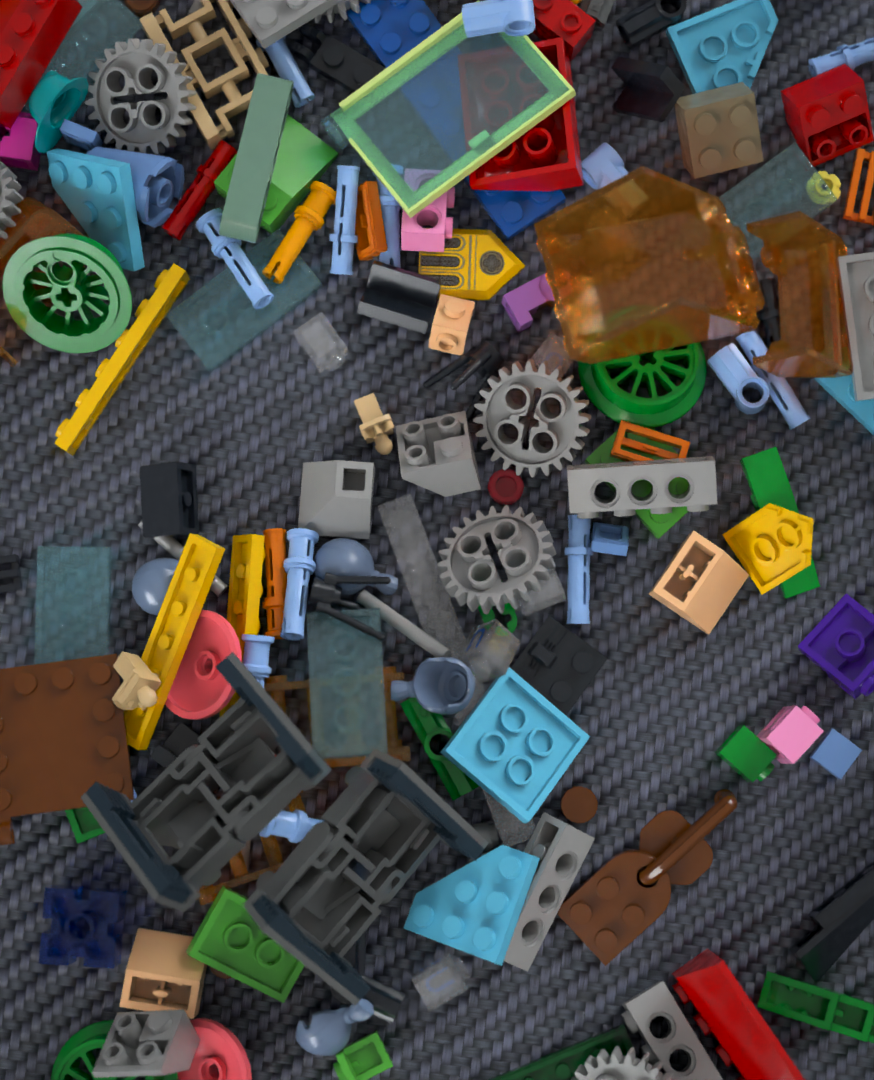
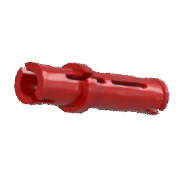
[161,140,238,241]

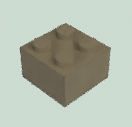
[674,82,763,179]

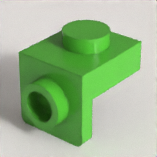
[333,1030,393,1080]

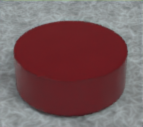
[488,469,524,506]

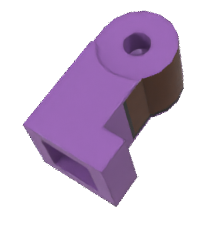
[501,271,570,333]

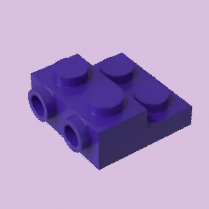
[798,593,874,700]

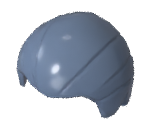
[314,538,398,595]
[132,558,215,615]
[390,657,475,715]
[295,998,374,1056]

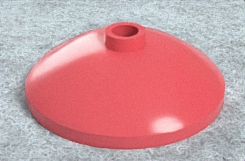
[165,610,242,720]
[177,1018,252,1080]

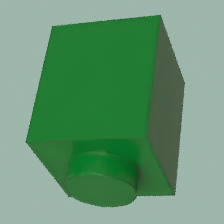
[715,725,777,782]

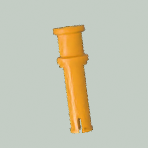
[262,181,336,284]

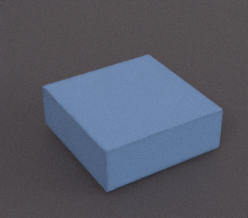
[60,119,103,151]
[590,522,629,556]
[809,728,862,779]

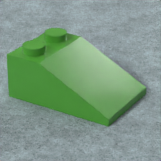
[214,114,339,236]

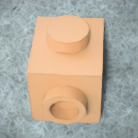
[428,294,475,356]

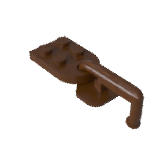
[557,789,737,966]

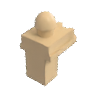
[354,393,395,455]
[112,651,162,710]

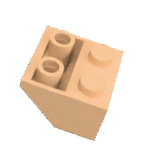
[649,531,749,635]
[119,927,207,1019]

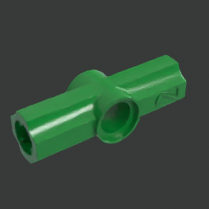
[400,697,479,801]

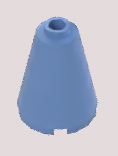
[86,146,185,227]

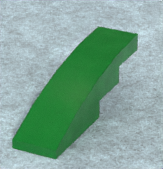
[740,447,820,599]
[757,971,874,1043]

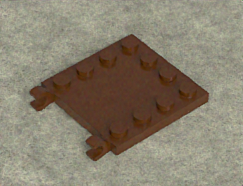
[0,654,135,846]

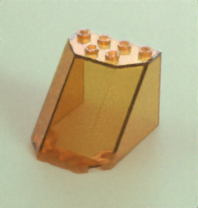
[534,166,765,364]

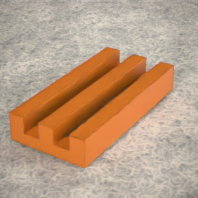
[843,148,874,225]
[355,181,388,261]
[610,420,690,478]

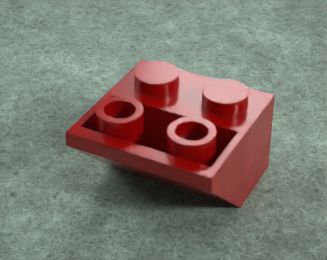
[781,64,874,168]

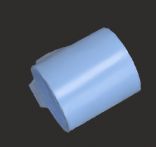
[462,0,536,38]
[581,142,648,216]
[707,343,769,414]

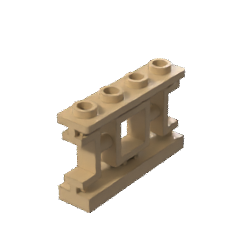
[139,0,269,150]

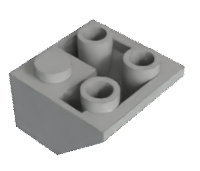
[396,411,481,497]
[298,460,375,540]
[92,1010,200,1078]

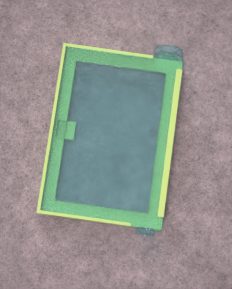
[320,0,576,218]

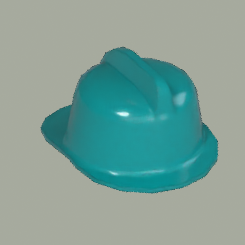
[29,70,89,153]

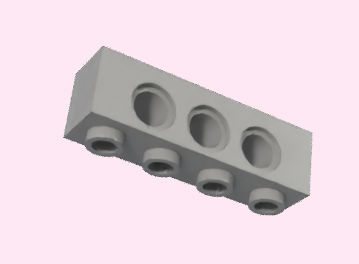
[567,456,717,519]
[504,812,595,972]
[621,981,723,1080]

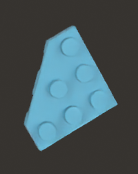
[666,0,778,94]
[47,148,145,271]
[403,845,540,966]

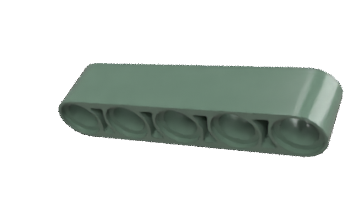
[219,73,294,243]

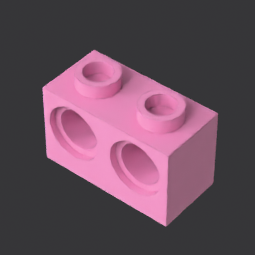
[401,170,455,253]
[757,705,824,764]

